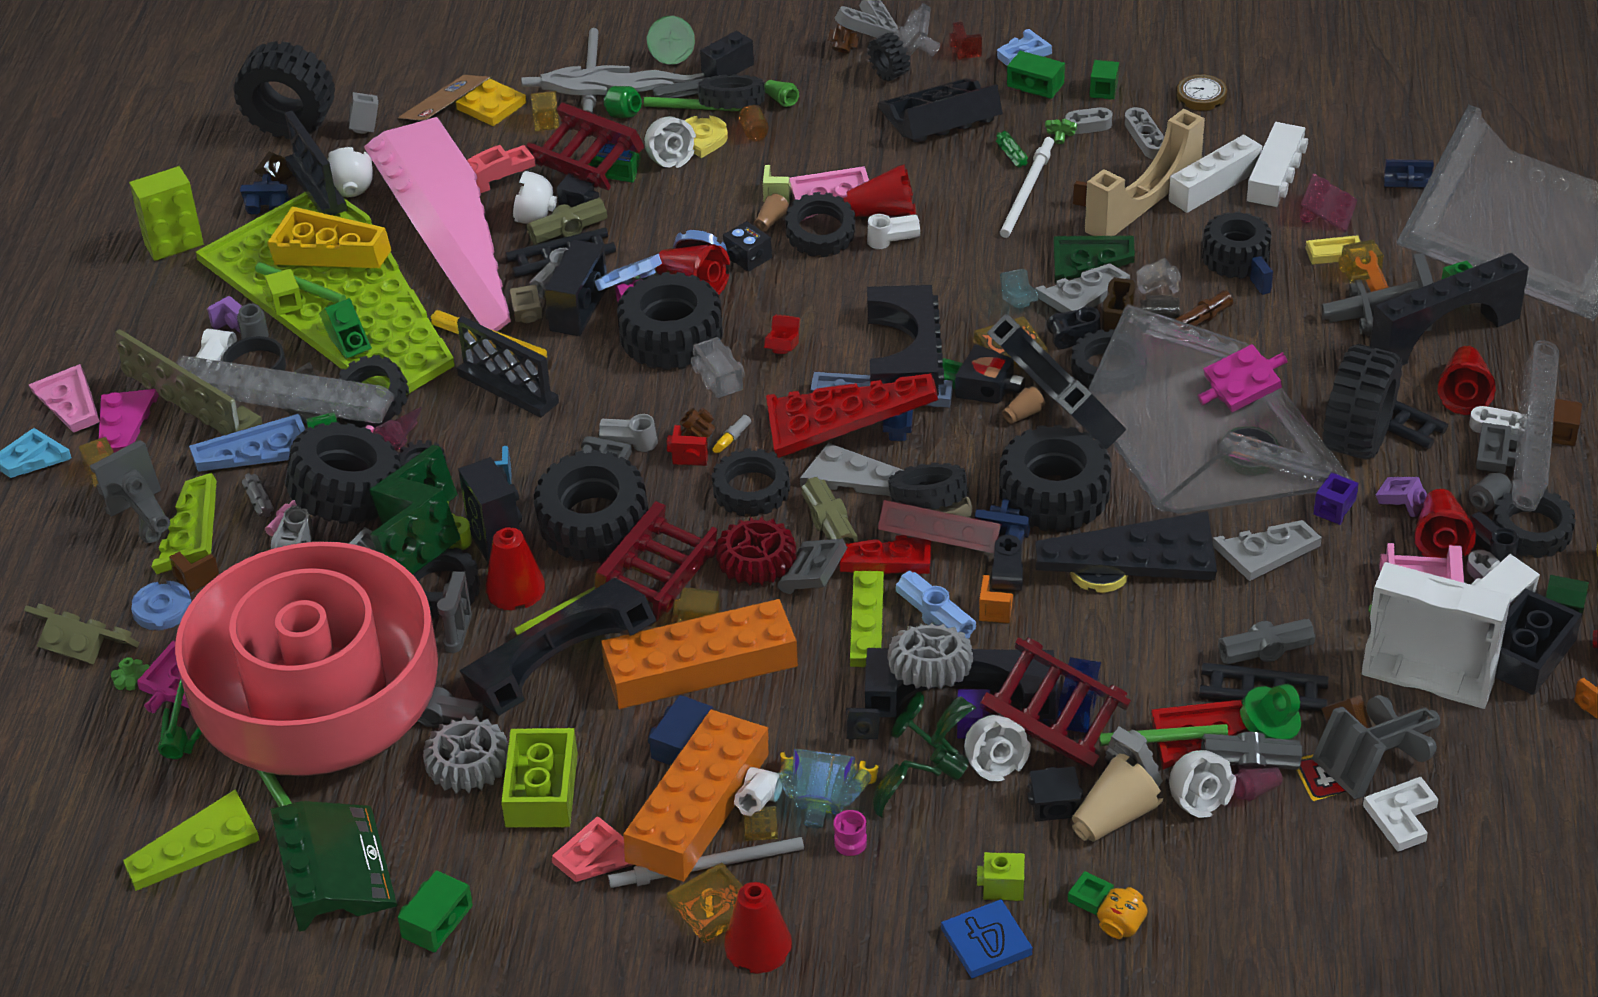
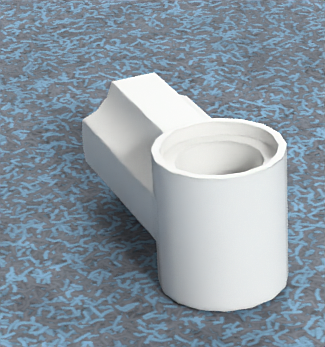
[867,214,920,249]
[191,328,237,378]
[734,767,783,816]

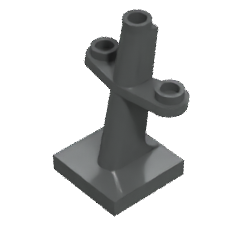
[1321,253,1434,337]
[90,440,170,543]
[1312,695,1440,799]

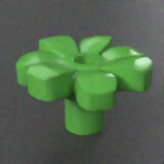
[1045,119,1077,144]
[111,657,149,690]

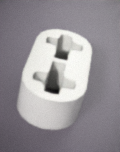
[1469,406,1526,435]

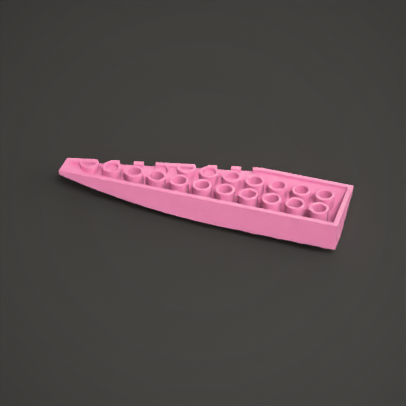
[364,117,511,331]

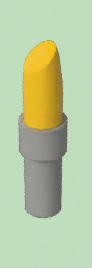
[713,415,751,453]

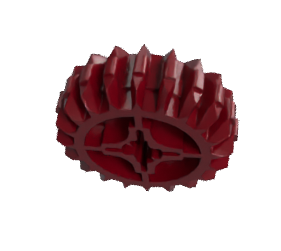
[716,516,796,586]

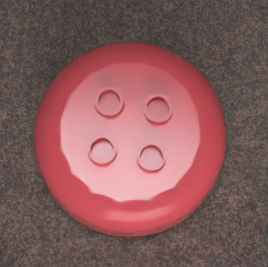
[175,542,438,776]

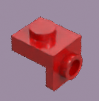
[764,314,800,354]
[667,425,708,466]

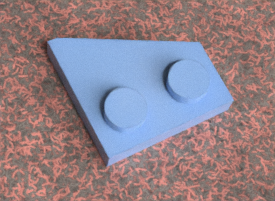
[997,29,1052,65]
[595,254,662,291]

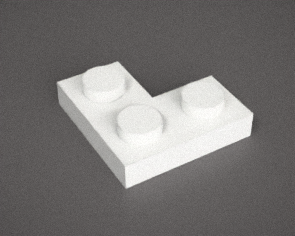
[1363,777,1438,852]

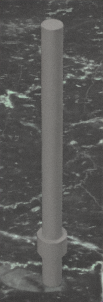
[581,28,599,113]
[608,837,804,888]

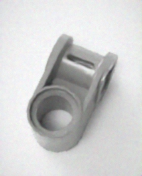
[271,505,314,549]

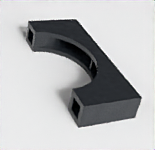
[1370,252,1529,366]
[867,285,944,396]
[987,313,1127,450]
[459,578,656,716]
[865,648,1056,720]

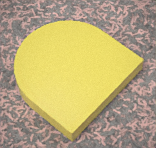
[685,115,728,158]

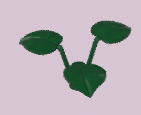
[873,692,976,818]

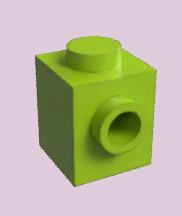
[263,269,303,315]
[977,852,1025,901]

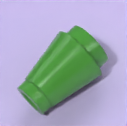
[764,80,799,107]

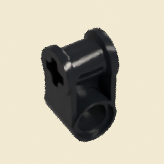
[1046,307,1101,349]
[992,535,1023,591]

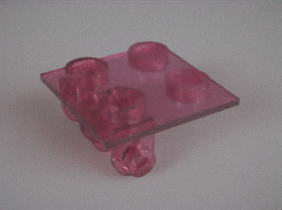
[1300,173,1357,232]
[371,407,422,451]

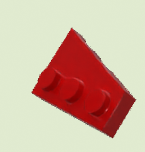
[840,535,932,574]
[1151,700,1250,770]

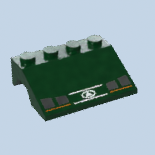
[270,801,397,932]

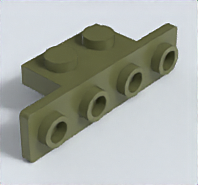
[24,603,140,665]

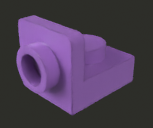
[207,296,242,333]
[1376,477,1427,517]

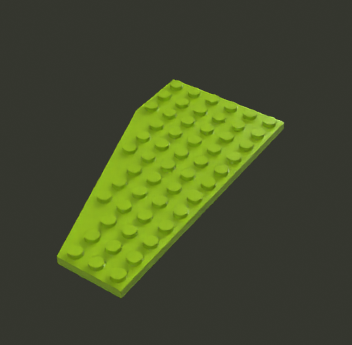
[196,192,455,399]

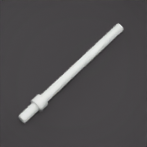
[1000,137,1054,238]

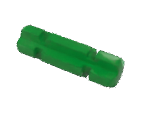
[996,131,1028,168]

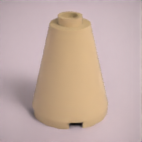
[1072,753,1163,842]

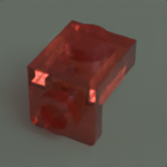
[949,22,982,59]

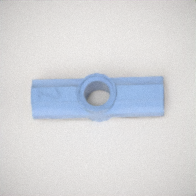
[896,570,976,639]

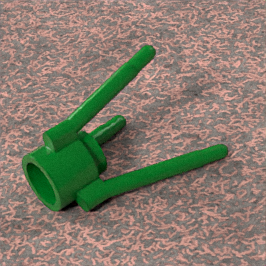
[157,679,202,759]

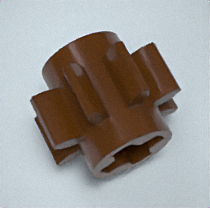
[828,24,859,53]
[680,407,715,438]

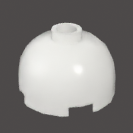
[644,116,696,168]
[327,147,373,198]
[513,171,557,224]
[964,715,1031,781]
[1169,750,1236,818]

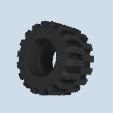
[1202,212,1272,279]

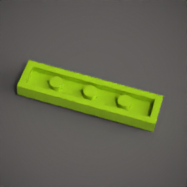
[850,571,884,667]

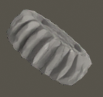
[888,623,973,690]
[423,716,508,793]

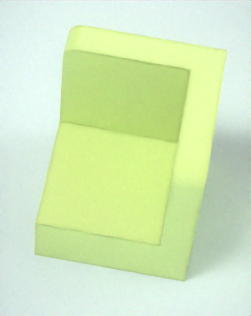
[763,165,791,204]

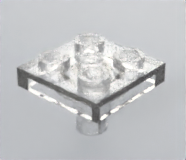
[894,3,940,57]

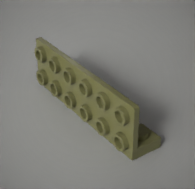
[115,329,263,436]

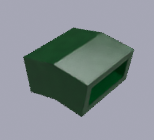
[1546,575,1589,619]

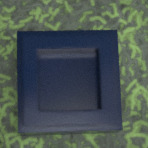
[1250,256,1273,295]

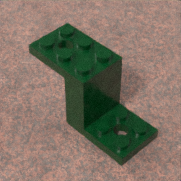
[369,445,461,575]

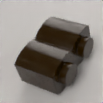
[1102,277,1135,333]

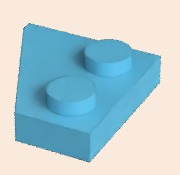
[0,428,72,478]

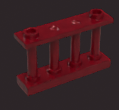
[526,102,645,191]
[594,501,718,622]
[980,637,1131,771]

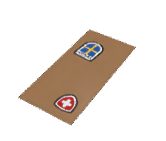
[398,75,490,121]

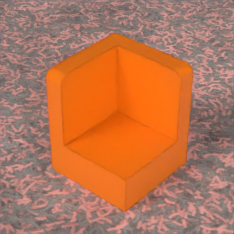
[979,575,1013,623]

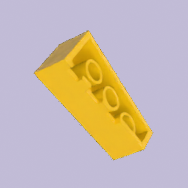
[267,206,391,268]

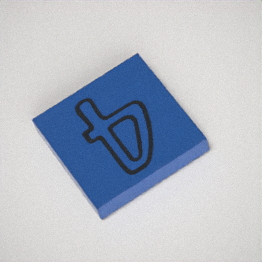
[941,899,1033,979]

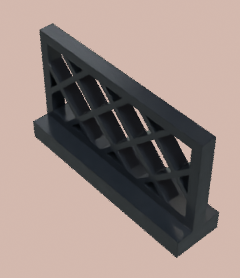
[285,110,347,216]
[457,316,559,418]

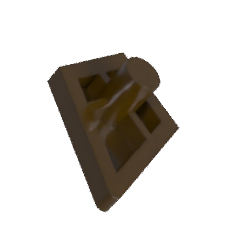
[254,151,293,183]

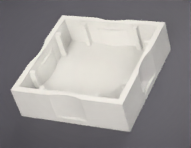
[1361,562,1511,709]

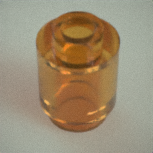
[738,105,769,141]

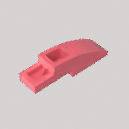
[467,145,536,193]

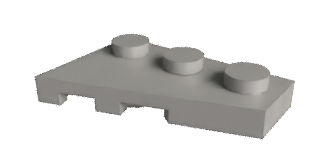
[1035,264,1130,313]
[800,443,903,496]
[1213,520,1322,581]
[1104,727,1163,787]

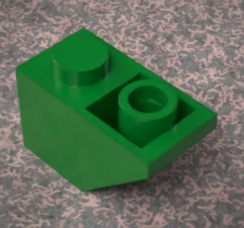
[319,298,372,359]

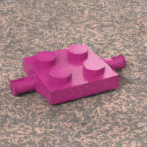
[1197,344,1288,412]
[137,641,189,713]

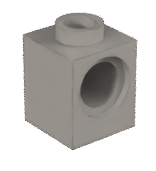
[348,92,378,134]

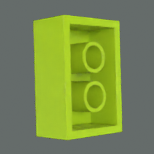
[129,166,204,261]
[501,728,578,828]

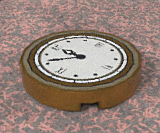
[1177,74,1227,111]

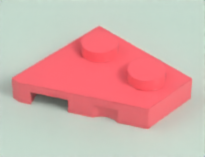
[552,816,633,882]

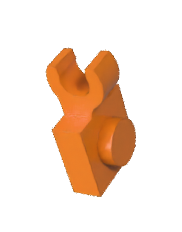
[1355,250,1389,292]

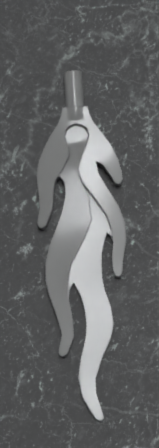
[521,65,705,95]

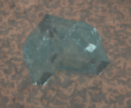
[1000,269,1038,308]

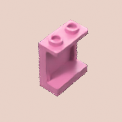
[1379,543,1464,583]

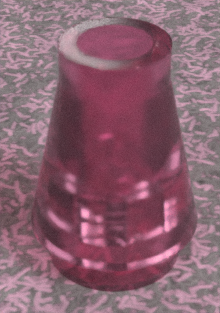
[1234,767,1282,801]

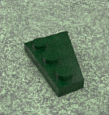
[1053,236,1135,283]

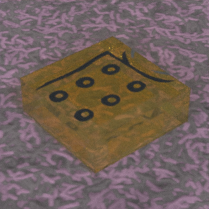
[744,806,778,841]

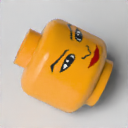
[1097,887,1148,939]

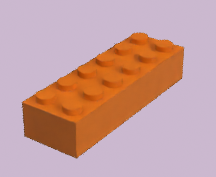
[601,599,798,709]
[623,709,768,882]

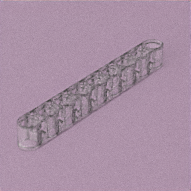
[1511,340,1559,511]
[176,356,394,423]

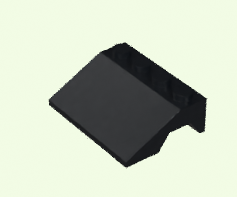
[877,78,1003,142]

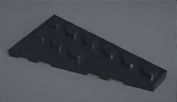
[1034,511,1217,580]

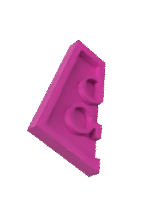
[98,389,159,458]

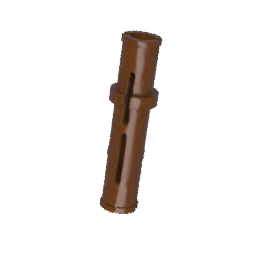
[1160,290,1233,341]

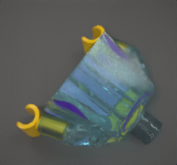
[779,748,878,829]

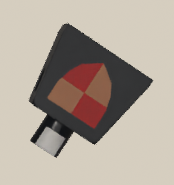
[955,344,1026,404]

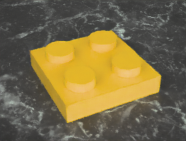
[456,78,527,126]

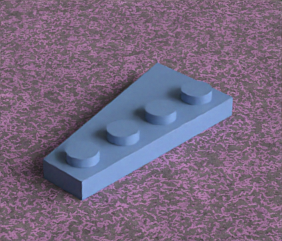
[189,414,306,472]

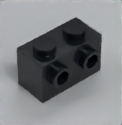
[700,30,754,78]

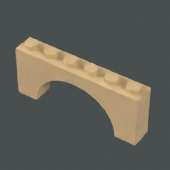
[1085,109,1205,236]

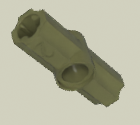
[527,198,608,245]
[801,477,858,544]

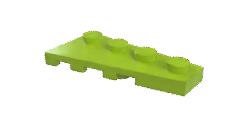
[151,473,217,574]
[123,789,260,891]

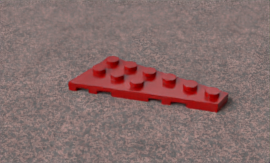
[766,374,939,458]

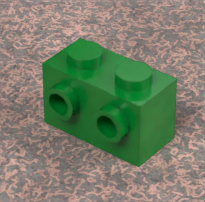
[1007,50,1065,99]
[397,870,473,953]

